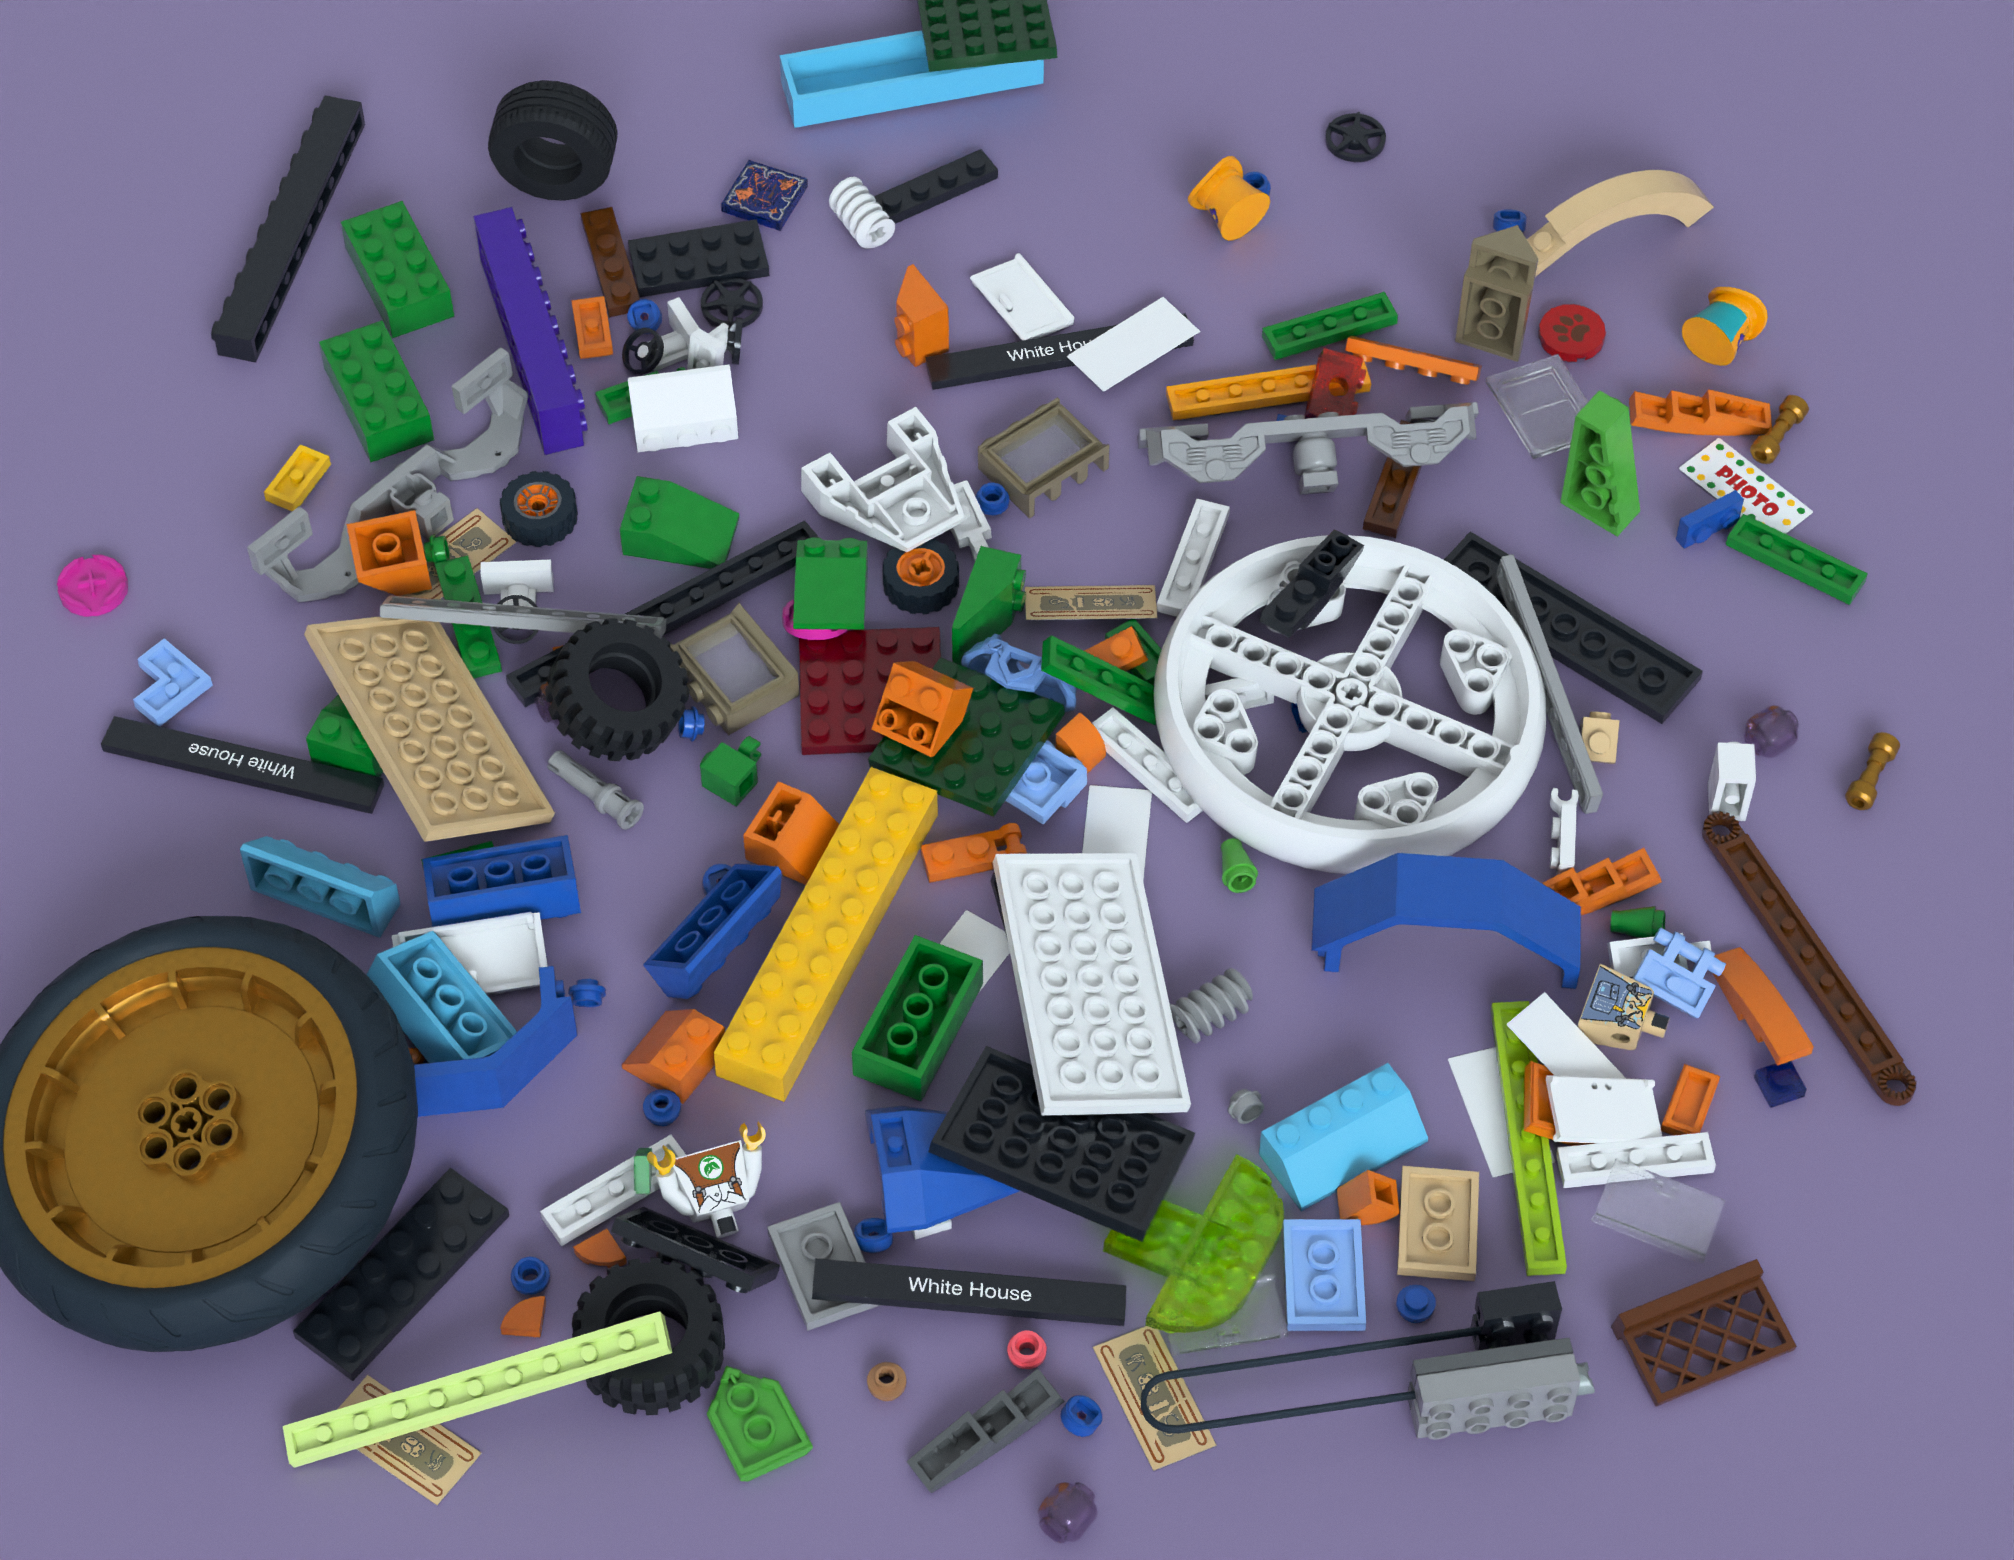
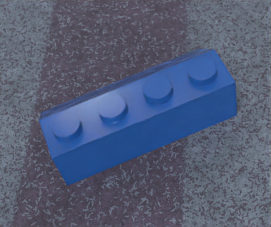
[422,835,581,927]
[643,864,782,999]

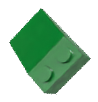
[620,476,740,569]
[793,537,868,630]
[952,546,1026,665]
[306,694,383,777]

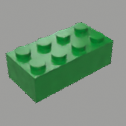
[341,201,455,338]
[319,320,434,462]
[852,935,983,1102]

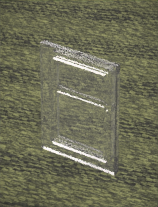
[1485,354,1588,459]

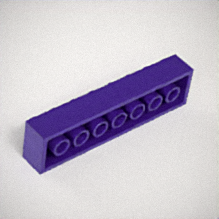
[473,207,588,455]

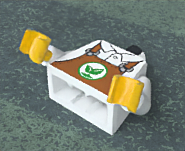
[647,1121,766,1238]

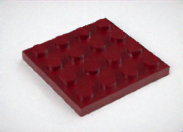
[799,627,941,755]

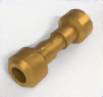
[1750,395,1809,464]
[1845,732,1900,810]

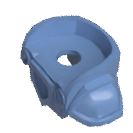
[961,634,1077,712]

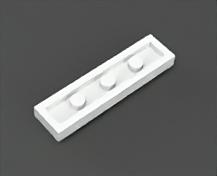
[1157,499,1230,617]
[1092,707,1203,823]
[1556,1132,1716,1188]
[540,1135,686,1246]

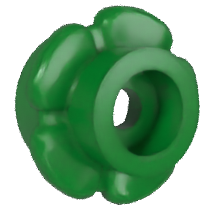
[424,534,450,565]

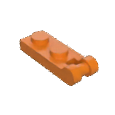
[921,823,1028,883]

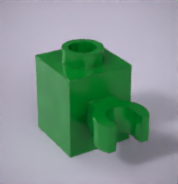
[700,736,761,807]

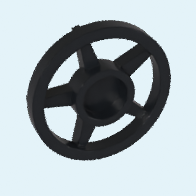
[1325,112,1386,162]
[701,278,763,329]

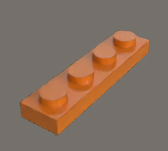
[1345,336,1482,385]

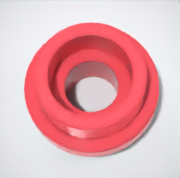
[1007,1330,1047,1369]

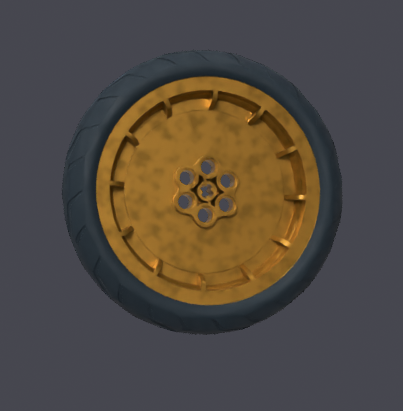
[0,916,418,1352]

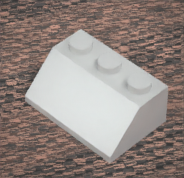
[628,364,738,452]

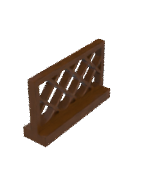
[1611,1259,1797,1406]

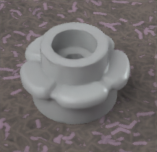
[1228,1089,1264,1124]

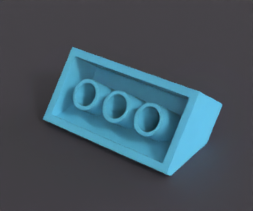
[240,836,401,938]
[367,931,517,1063]
[1259,1063,1428,1211]

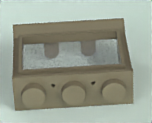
[978,397,1109,518]
[669,603,799,736]

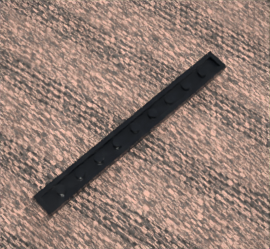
[506,520,819,707]

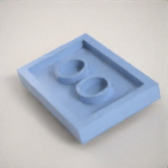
[1282,1219,1366,1331]

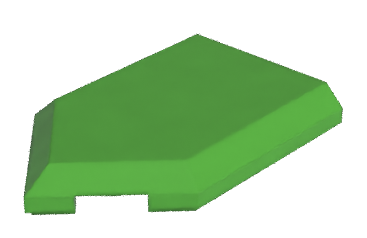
[707,1366,813,1482]

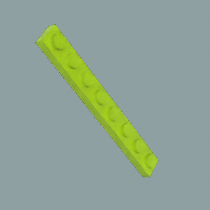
[1491,1001,1567,1276]

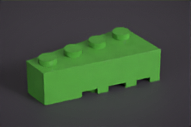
[1560,390,1640,537]

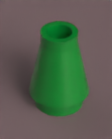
[1611,906,1666,938]

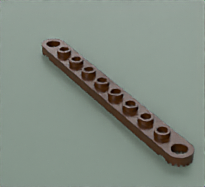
[1702,811,1917,1106]

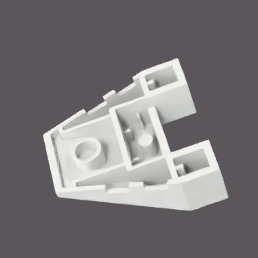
[801,407,965,552]

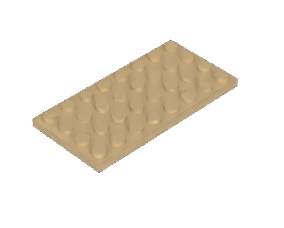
[304,616,555,842]

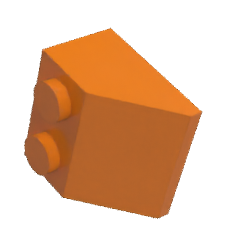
[894,264,949,367]
[346,510,432,596]
[622,1009,725,1104]

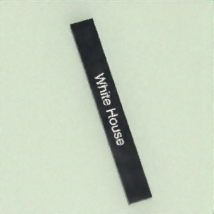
[925,313,1194,390]
[101,716,384,814]
[812,1258,1126,1326]

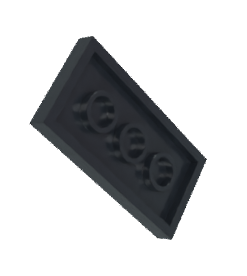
[628,219,770,297]
[611,1207,780,1293]

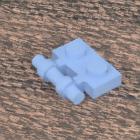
[1632,927,1726,1019]

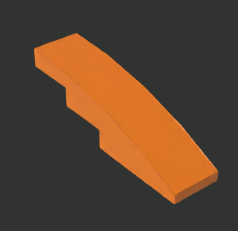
[1629,389,1772,436]
[1542,847,1662,916]
[1713,947,1814,1066]

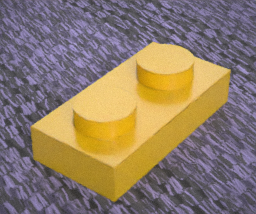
[264,444,331,511]

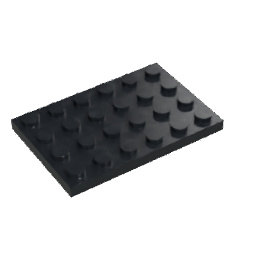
[928,1046,1196,1242]

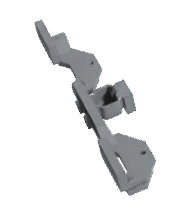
[247,347,528,602]
[1137,402,1479,495]

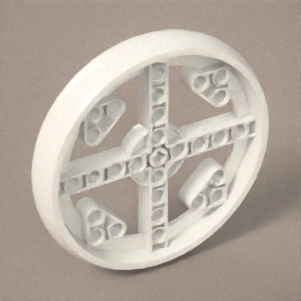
[1154,535,1546,874]

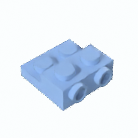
[1005,740,1087,824]

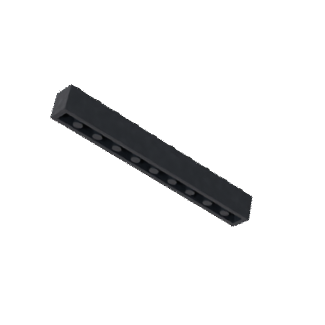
[211,95,365,363]

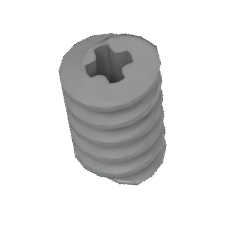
[1170,968,1253,1044]

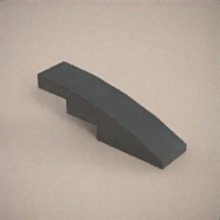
[906,1368,1065,1493]

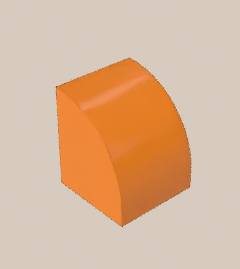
[1056,712,1106,773]
[1337,1170,1400,1225]

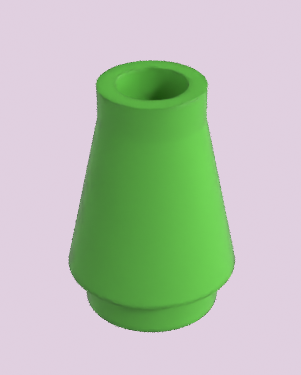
[1220,838,1258,893]

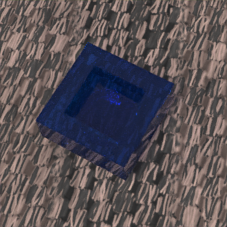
[1754,1061,1807,1108]

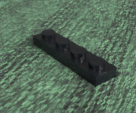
[874,149,998,224]

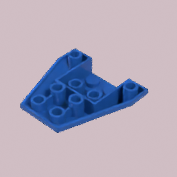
[865,1106,1020,1233]

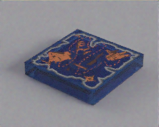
[721,160,808,231]

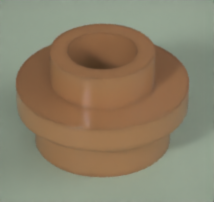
[867,1362,907,1401]

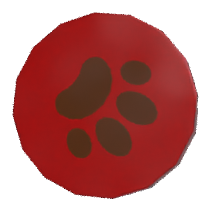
[1538,304,1606,362]

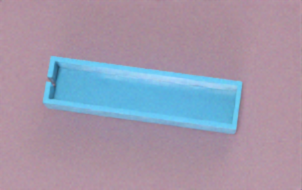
[779,30,1044,128]

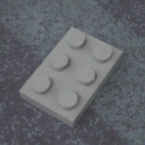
[767,1202,880,1331]

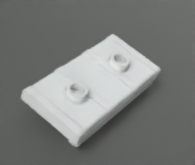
[392,912,548,995]

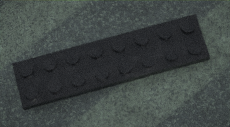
[1444,531,1703,724]

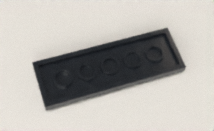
[293,1168,509,1381]

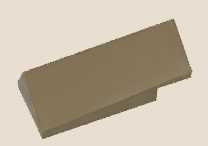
[1455,225,1538,362]

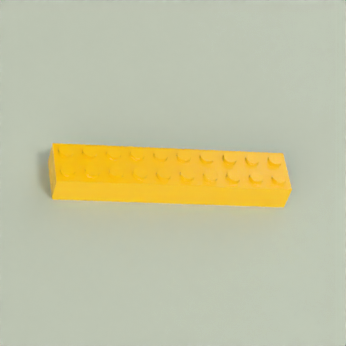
[714,767,938,1102]

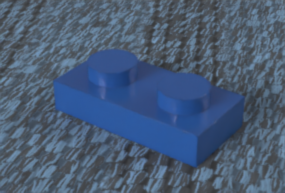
[1676,490,1744,549]

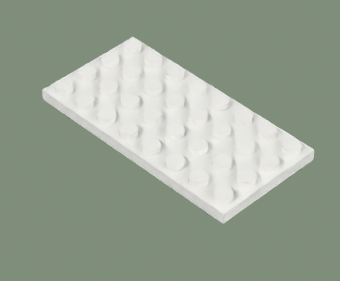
[993,853,1191,1116]

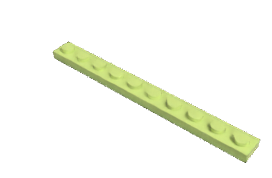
[283,1311,672,1468]

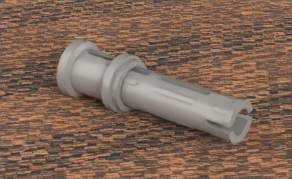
[547,750,644,830]

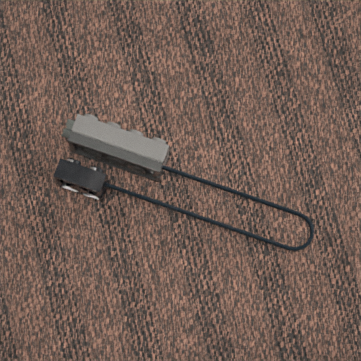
[1141,1281,1595,1440]

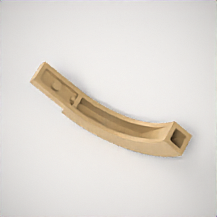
[1527,170,1714,277]

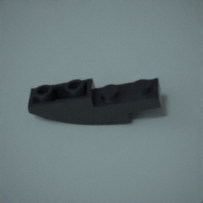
[1259,529,1365,638]

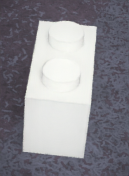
[1708,742,1756,821]

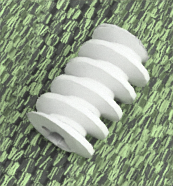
[829,177,895,249]

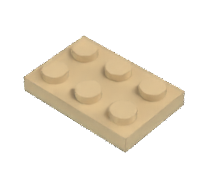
[1397,1166,1479,1281]

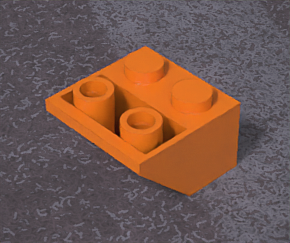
[871,661,974,757]
[743,781,839,885]

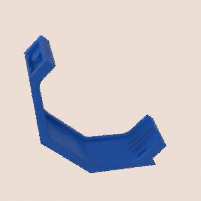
[1311,853,1581,989]
[414,966,578,1117]

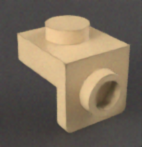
[1580,712,1620,764]

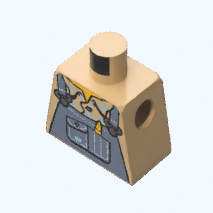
[1578,964,1670,1050]

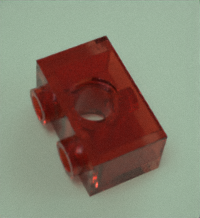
[1304,348,1366,419]

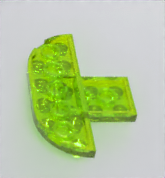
[1103,1154,1284,1333]

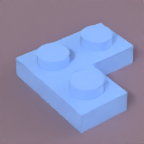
[133,638,213,726]

